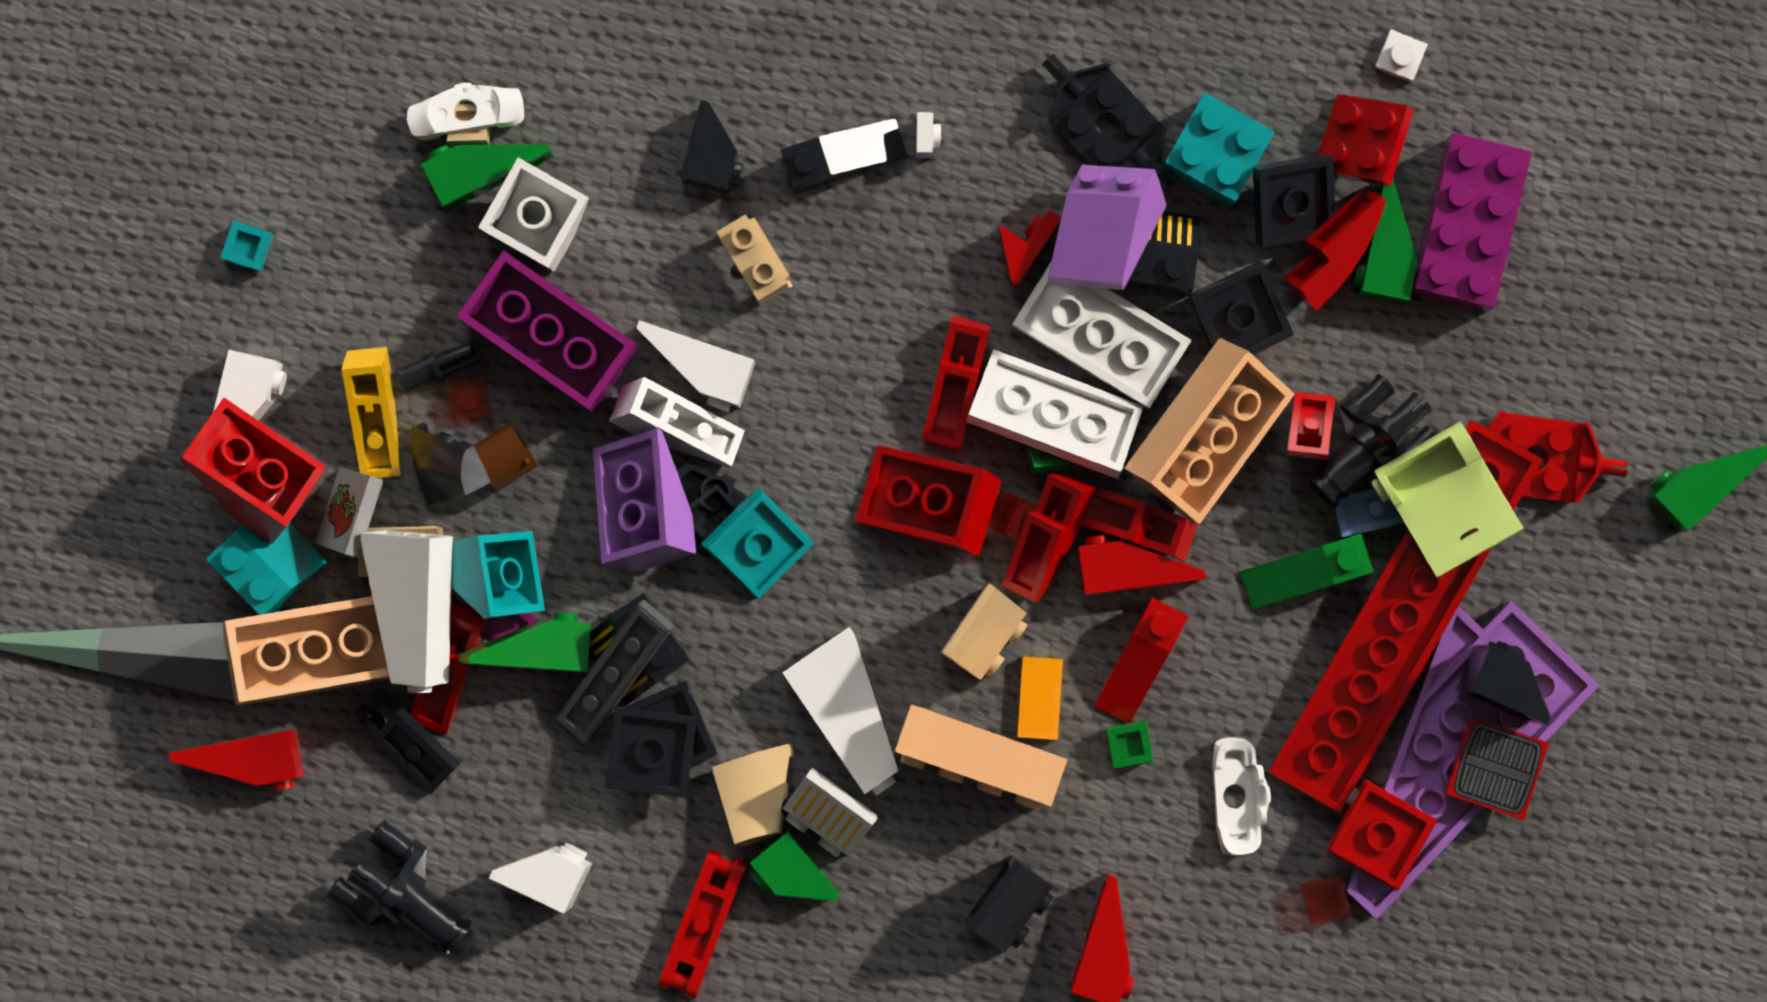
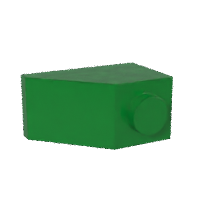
[749,830,840,901]

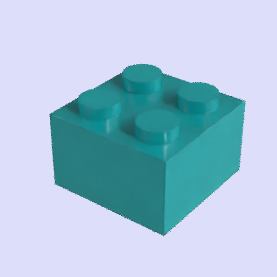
[1162,93,1275,209]

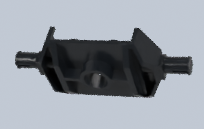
[1042,54,1174,192]

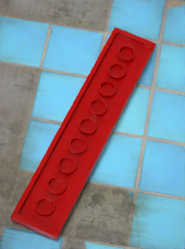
[1268,419,1543,813]

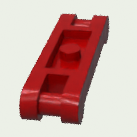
[657,849,747,1000]

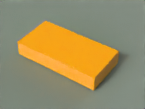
[1017,657,1063,740]

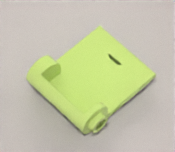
[1371,421,1524,578]

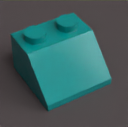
[206,522,329,615]
[451,531,545,618]

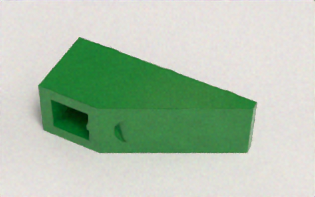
[1352,179,1418,305]

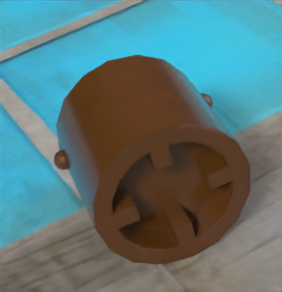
[474,422,538,492]

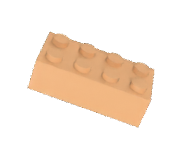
[1124,338,1295,524]
[222,596,390,706]
[895,704,1067,811]

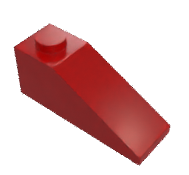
[1076,535,1206,596]
[1093,598,1189,723]
[168,729,304,791]
[1069,873,1134,1002]

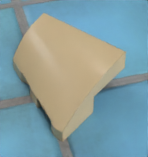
[712,744,794,847]

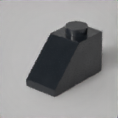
[680,100,744,195]

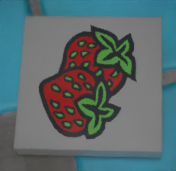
[315,467,383,558]

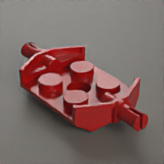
[1485,410,1628,504]

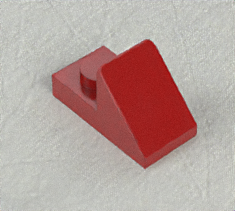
[998,209,1061,289]
[1287,392,1335,460]

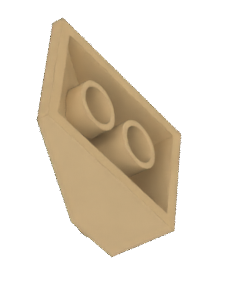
[940,583,1027,680]

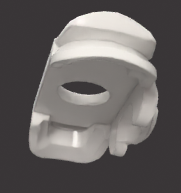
[407,83,524,141]
[1212,737,1271,856]

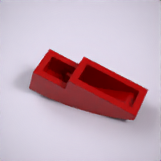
[1283,188,1386,311]
[921,315,991,449]
[1002,471,1097,603]
[1081,487,1198,562]
[411,599,488,735]

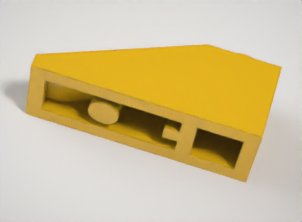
[341,347,401,478]

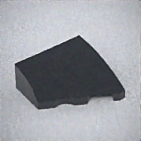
[412,422,491,506]
[677,461,766,554]

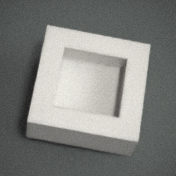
[1374,30,1428,83]
[916,112,941,159]

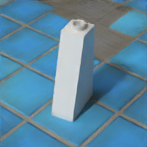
[361,530,453,693]
[782,627,898,795]

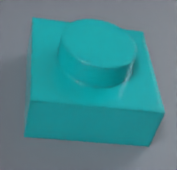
[220,220,274,273]

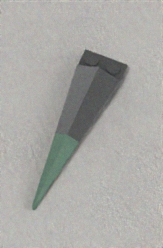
[0,622,284,705]

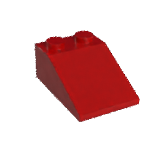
[180,397,327,544]
[855,445,1002,557]

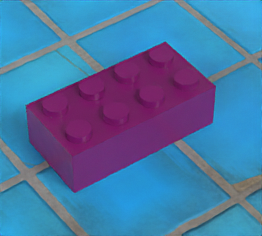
[1411,132,1532,313]
[456,250,640,414]

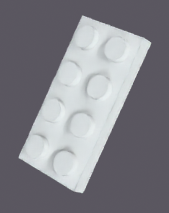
[1012,263,1191,410]
[966,349,1144,479]

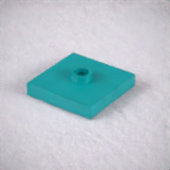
[701,487,814,600]

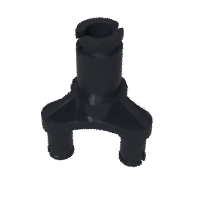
[1307,374,1438,509]
[325,819,472,955]

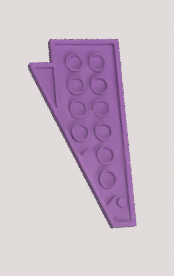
[1345,601,1599,920]

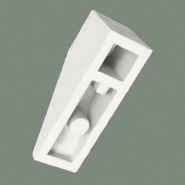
[637,320,755,412]
[214,350,287,420]
[609,377,745,467]

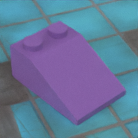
[1048,165,1167,290]
[593,428,696,573]

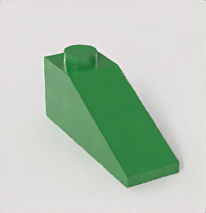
[421,144,554,212]
[1646,444,1767,533]
[1240,534,1374,609]
[458,612,591,672]

